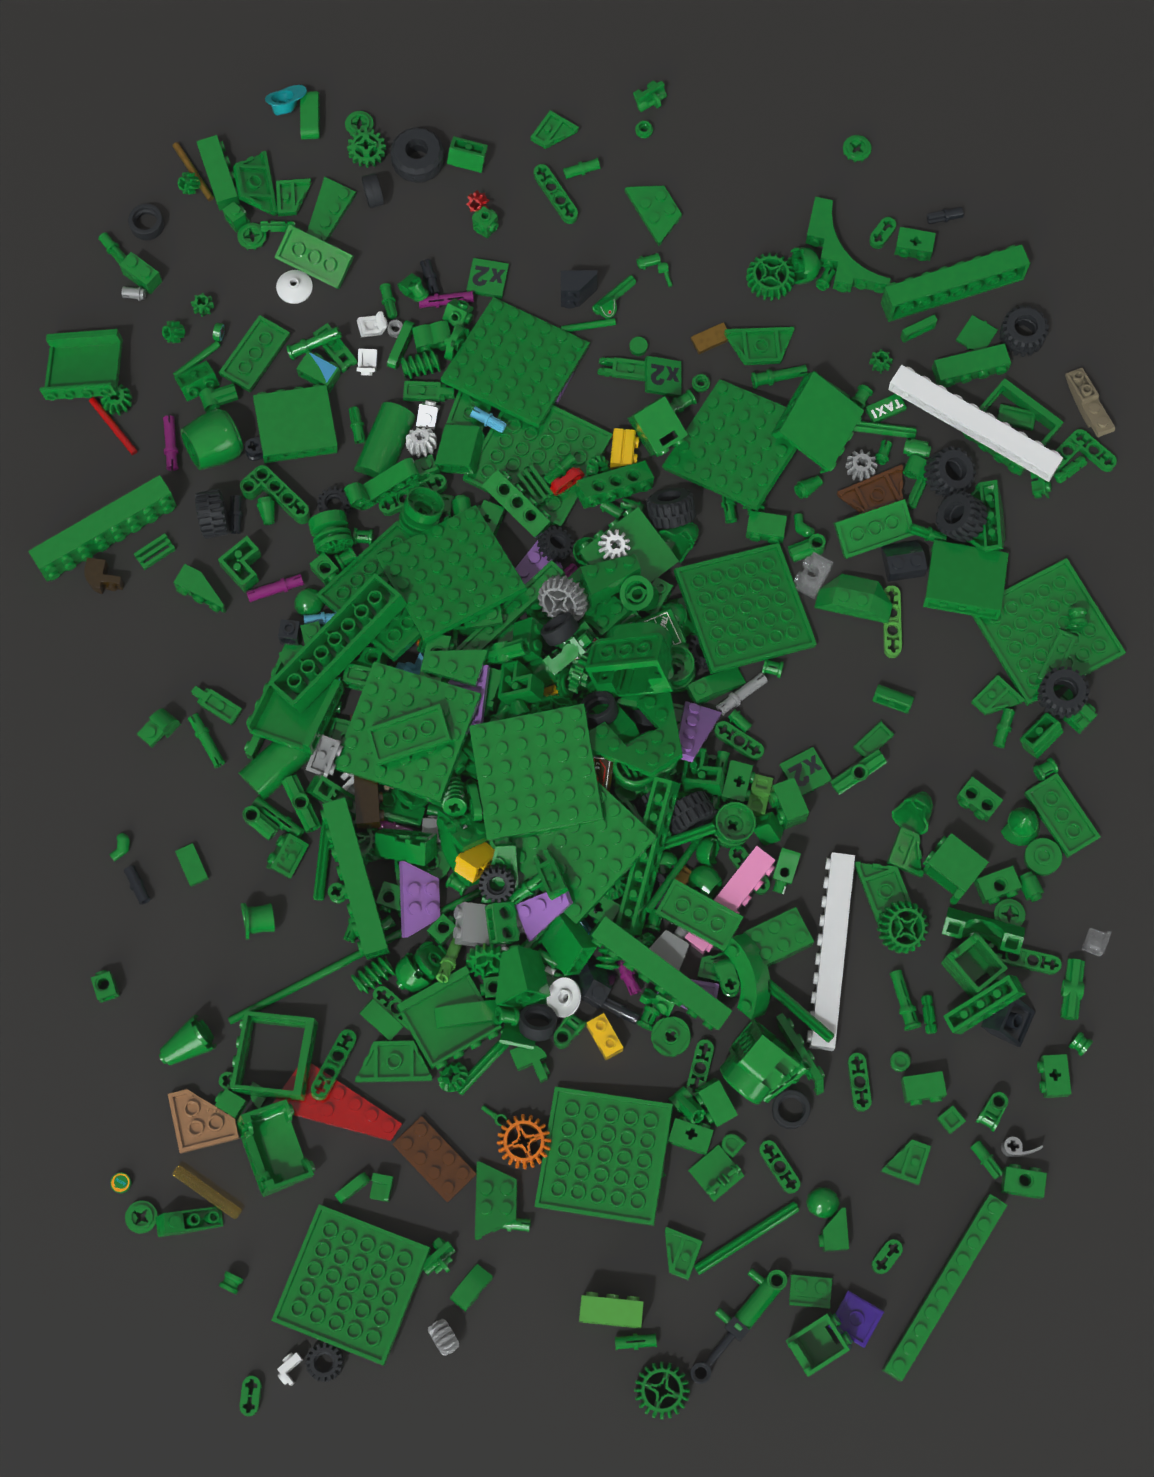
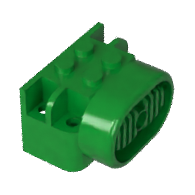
[585,621,674,698]
[610,730,685,803]
[720,1019,800,1105]

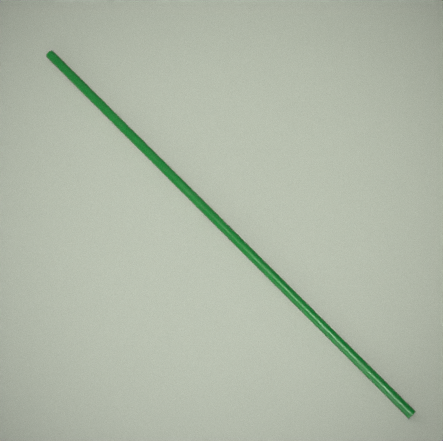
[228,888,482,1025]

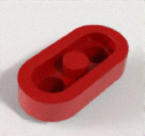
[550,467,585,496]

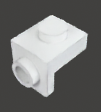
[357,311,387,337]
[357,349,378,375]
[416,400,440,430]
[277,1352,304,1386]

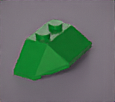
[963,480,1005,552]
[814,574,893,624]

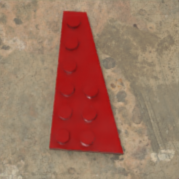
[273,1063,403,1142]

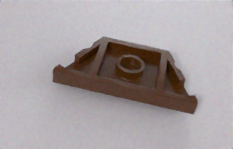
[837,464,903,513]

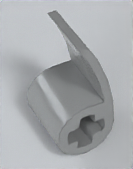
[1001,1137,1043,1157]

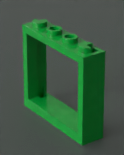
[962,378,1064,476]
[229,1011,318,1101]

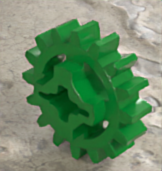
[347,128,386,168]
[568,652,591,694]
[466,943,506,979]

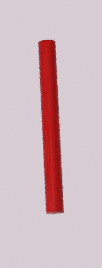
[89,397,138,455]

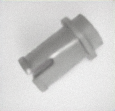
[122,286,146,301]

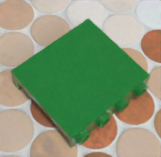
[39,329,123,401]
[771,371,864,474]
[253,384,337,463]
[577,507,679,601]
[923,540,1009,620]
[247,661,345,755]
[396,966,502,1070]

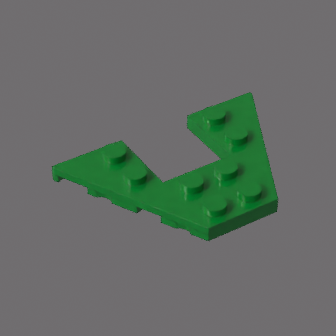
[589,692,683,777]

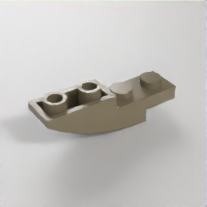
[1065,368,1115,437]

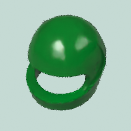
[688,865,723,899]

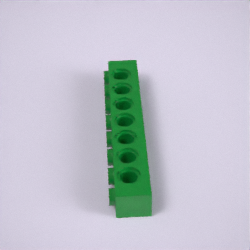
[616,777,680,936]

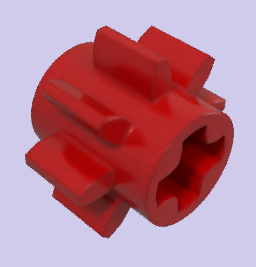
[466,190,490,212]

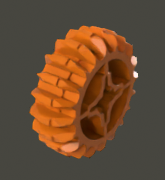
[497,1114,551,1170]

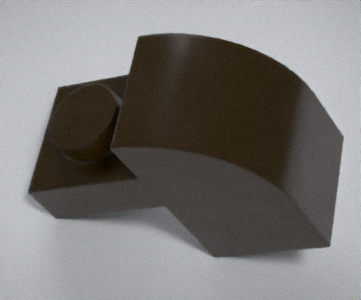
[84,557,124,594]

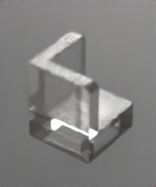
[1082,928,1111,956]

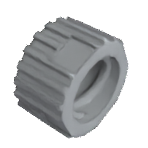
[387,320,403,338]

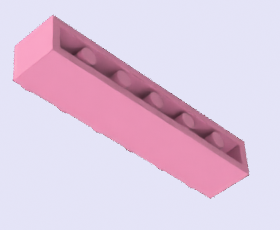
[685,846,776,954]

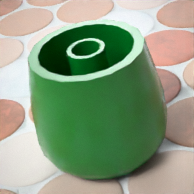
[180,409,243,470]

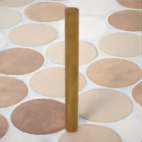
[172,142,214,201]

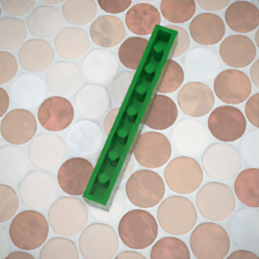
[589,916,732,1031]

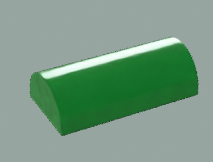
[354,402,416,478]
[238,742,311,801]

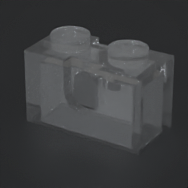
[794,552,834,599]

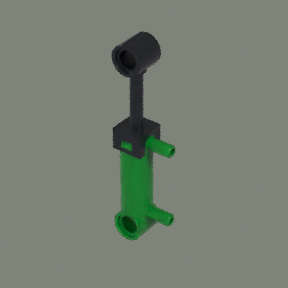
[690,1268,787,1384]

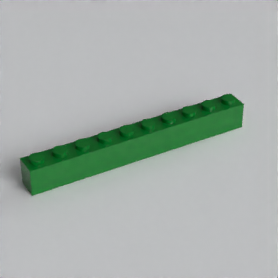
[882,1194,1007,1381]

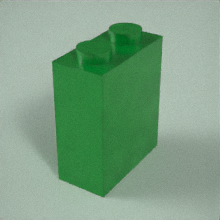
[435,423,485,475]
[541,913,597,976]

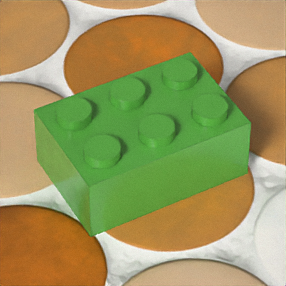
[579,1292,643,1329]

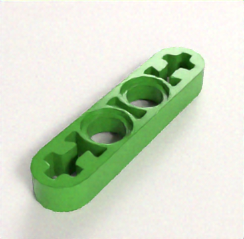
[883,586,902,658]

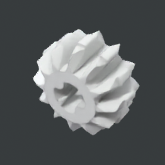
[406,426,437,458]
[598,529,630,560]

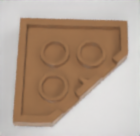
[168,1089,240,1153]

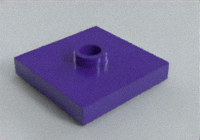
[828,1290,884,1348]

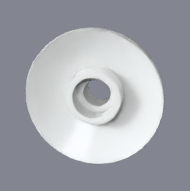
[276,270,313,304]
[547,978,581,1017]

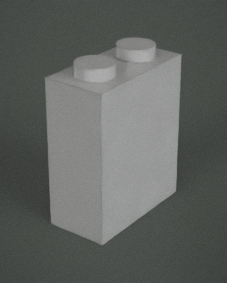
[453,902,507,948]

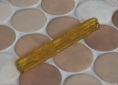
[172,1166,242,1219]

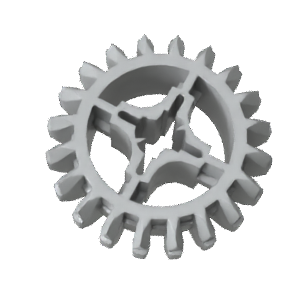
[538,575,589,621]

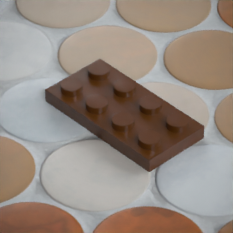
[393,1116,477,1203]

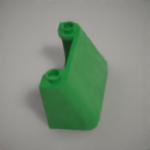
[237,1099,315,1197]

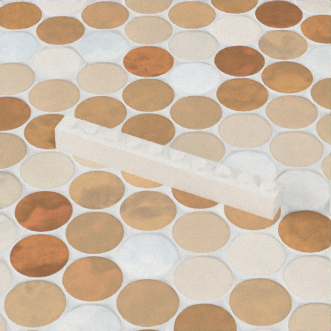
[888,365,1063,482]
[807,852,855,1051]

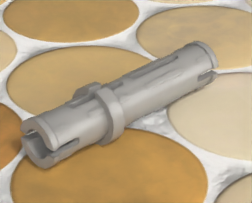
[716,672,768,716]

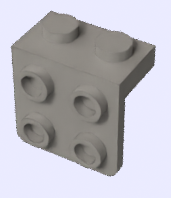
[306,735,343,778]

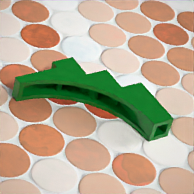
[806,197,891,293]

